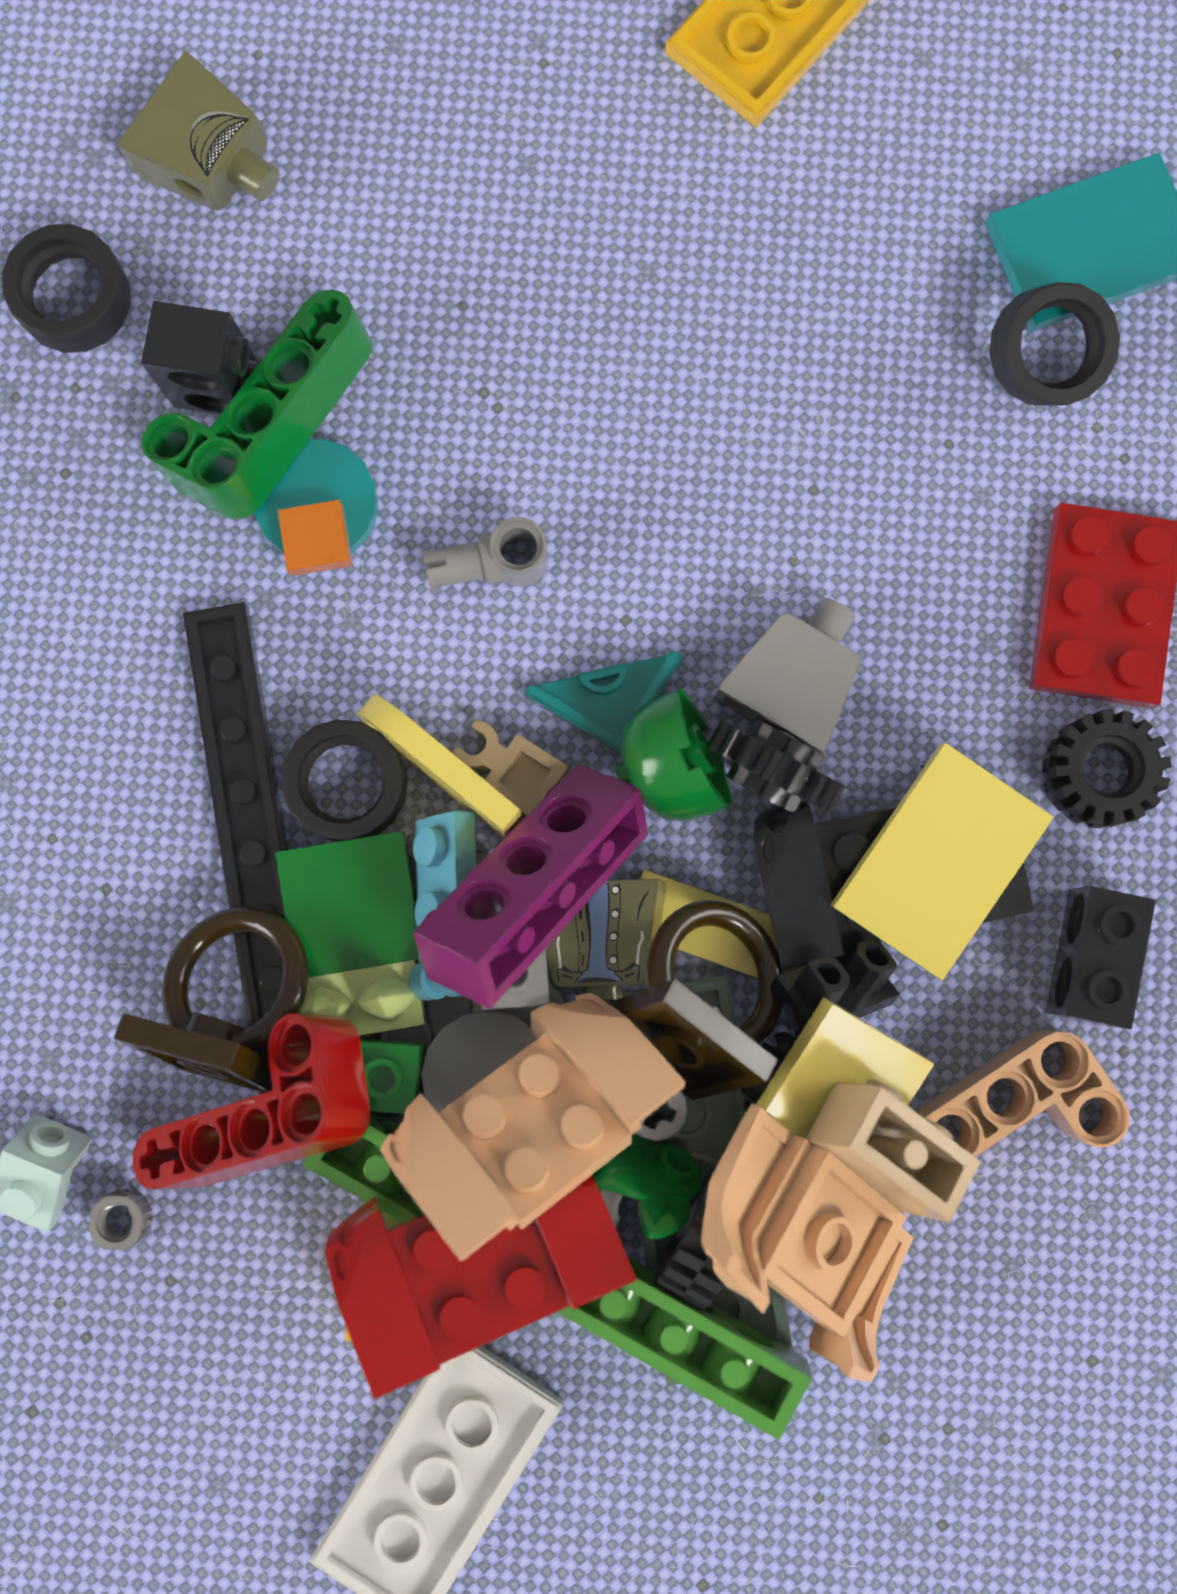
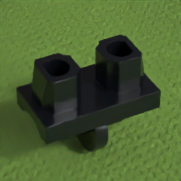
[769,937,900,1032]

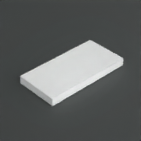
[309,1346,564,1594]

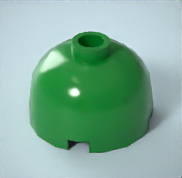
[615,689,732,821]

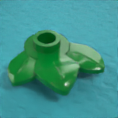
[592,1133,703,1239]

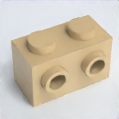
[805,1079,981,1223]

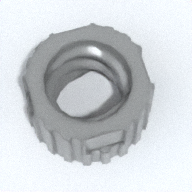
[88,1189,153,1251]

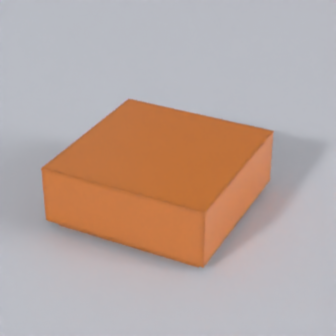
[278,500,353,576]

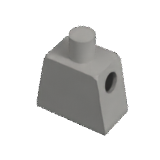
[714,597,861,754]

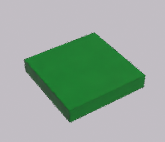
[275,831,418,978]

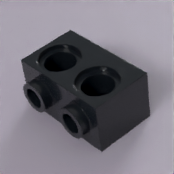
[141,301,259,415]
[1045,886,1156,1030]

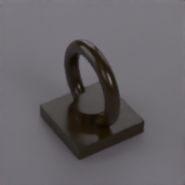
[608,900,784,1100]
[113,906,309,1093]

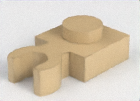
[452,720,571,817]

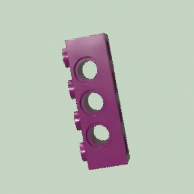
[413,764,648,1009]

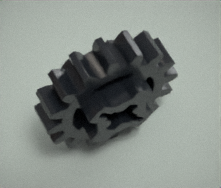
[706,719,845,813]

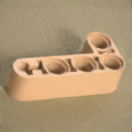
[915,1030,1130,1157]

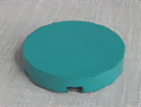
[254,439,379,555]

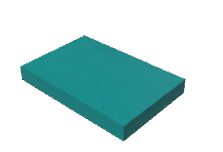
[985,152,1177,333]

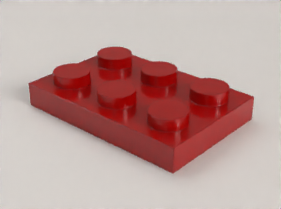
[1029,502,1177,709]

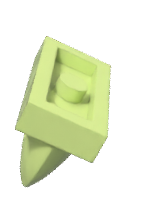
[298,960,427,1036]

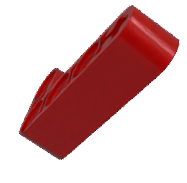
[133,1014,370,1189]

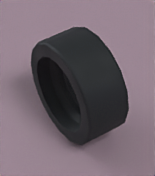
[2,224,131,353]
[989,282,1120,406]
[281,719,408,842]

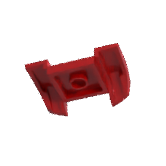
[325,1176,637,1400]

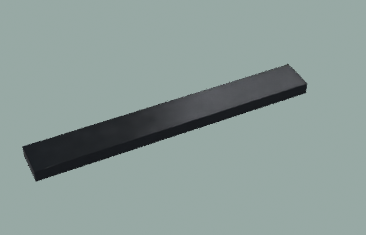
[183,602,288,1094]

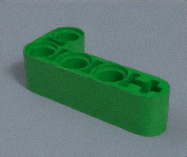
[141,289,372,520]

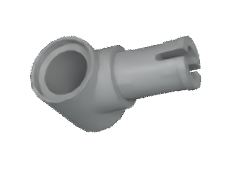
[423,517,548,590]

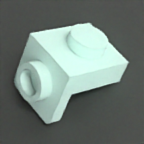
[0,1115,91,1233]

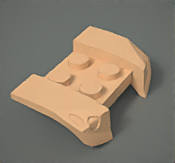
[380,993,685,1261]
[701,1104,914,1382]

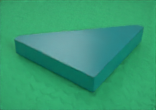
[523,651,683,756]

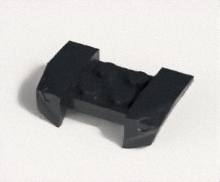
[753,765,1034,970]

